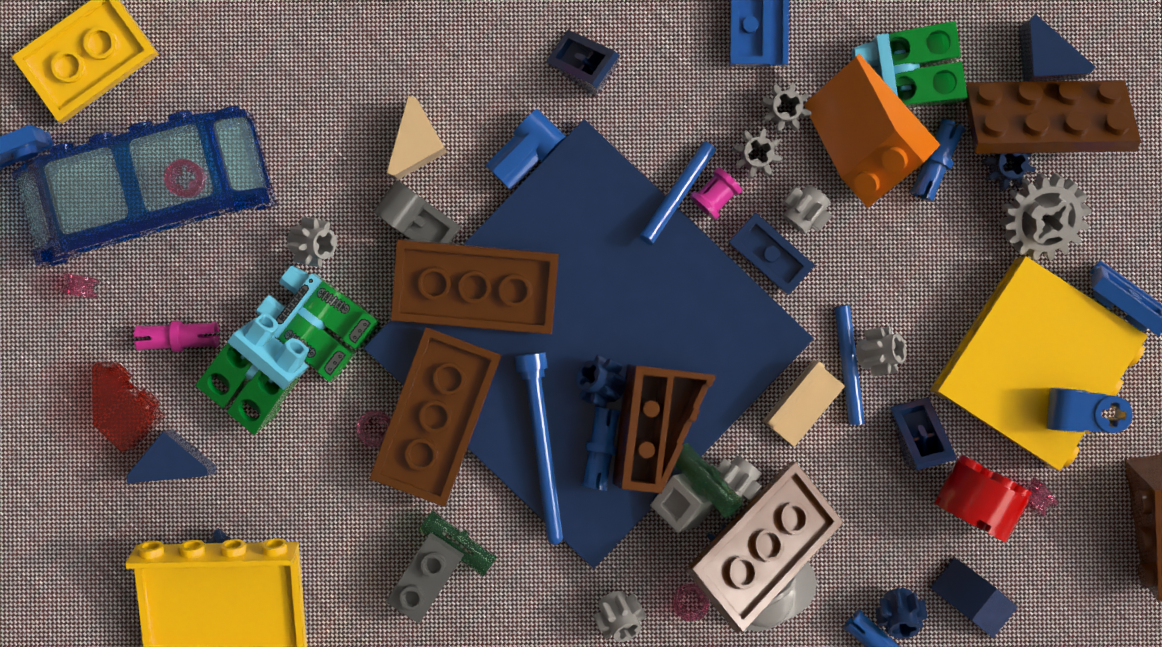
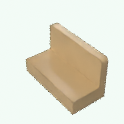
[762,360,845,447]

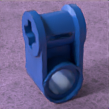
[1046,388,1133,433]

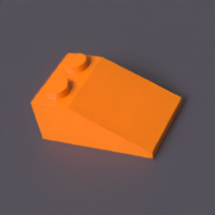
[804,54,940,208]

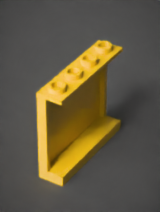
[930,256,1148,471]
[125,538,307,647]

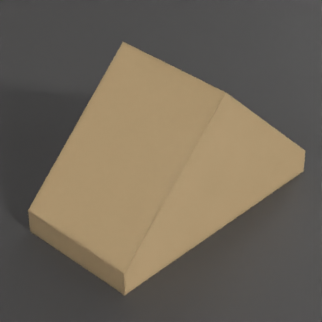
[387,96,447,180]

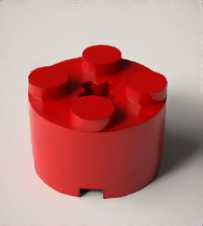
[933,454,1032,543]

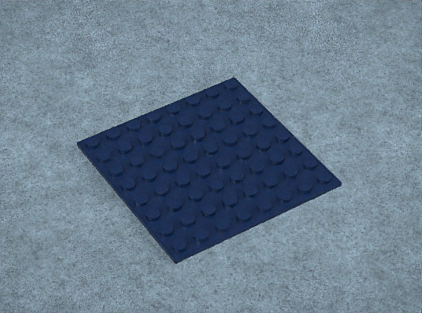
[364,119,814,569]

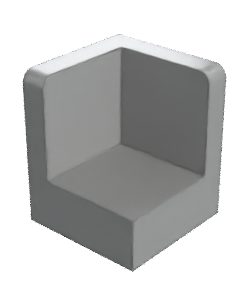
[650,471,722,533]

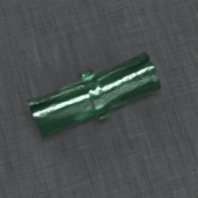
[675,443,743,518]
[418,510,497,577]

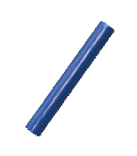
[639,141,716,245]
[834,305,865,425]

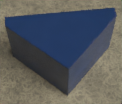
[1019,14,1096,81]
[546,30,620,97]
[890,397,956,470]
[126,430,217,484]
[929,557,1018,638]

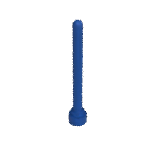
[514,352,563,545]

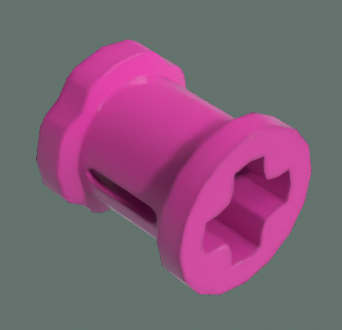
[690,167,743,220]

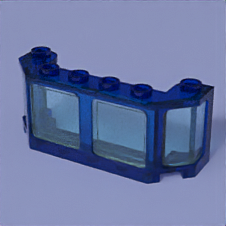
[11,106,278,268]

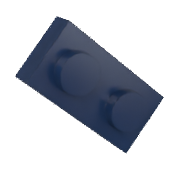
[728,212,815,296]

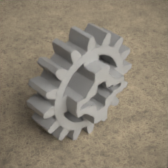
[1000,173,1092,260]

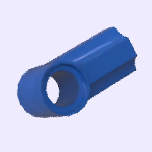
[485,109,566,190]

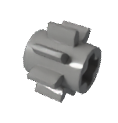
[761,82,811,133]
[732,129,783,179]
[782,184,832,234]
[286,216,337,267]
[856,326,907,377]
[713,455,762,506]
[593,591,647,642]

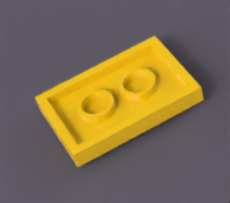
[12,0,159,124]

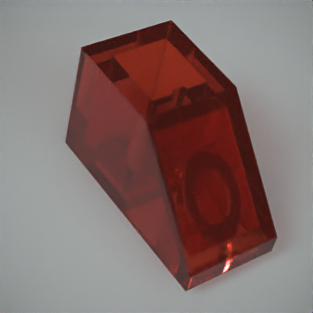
[92,361,166,452]

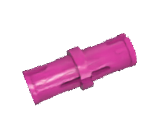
[134,321,220,352]

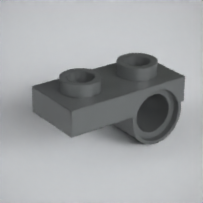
[373,180,462,244]
[386,532,464,624]

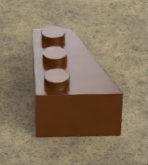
[612,364,716,493]
[1124,454,1162,602]

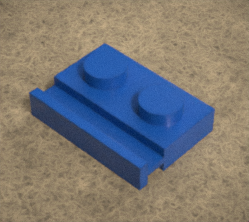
[729,0,789,67]
[0,125,55,170]
[1090,260,1162,336]

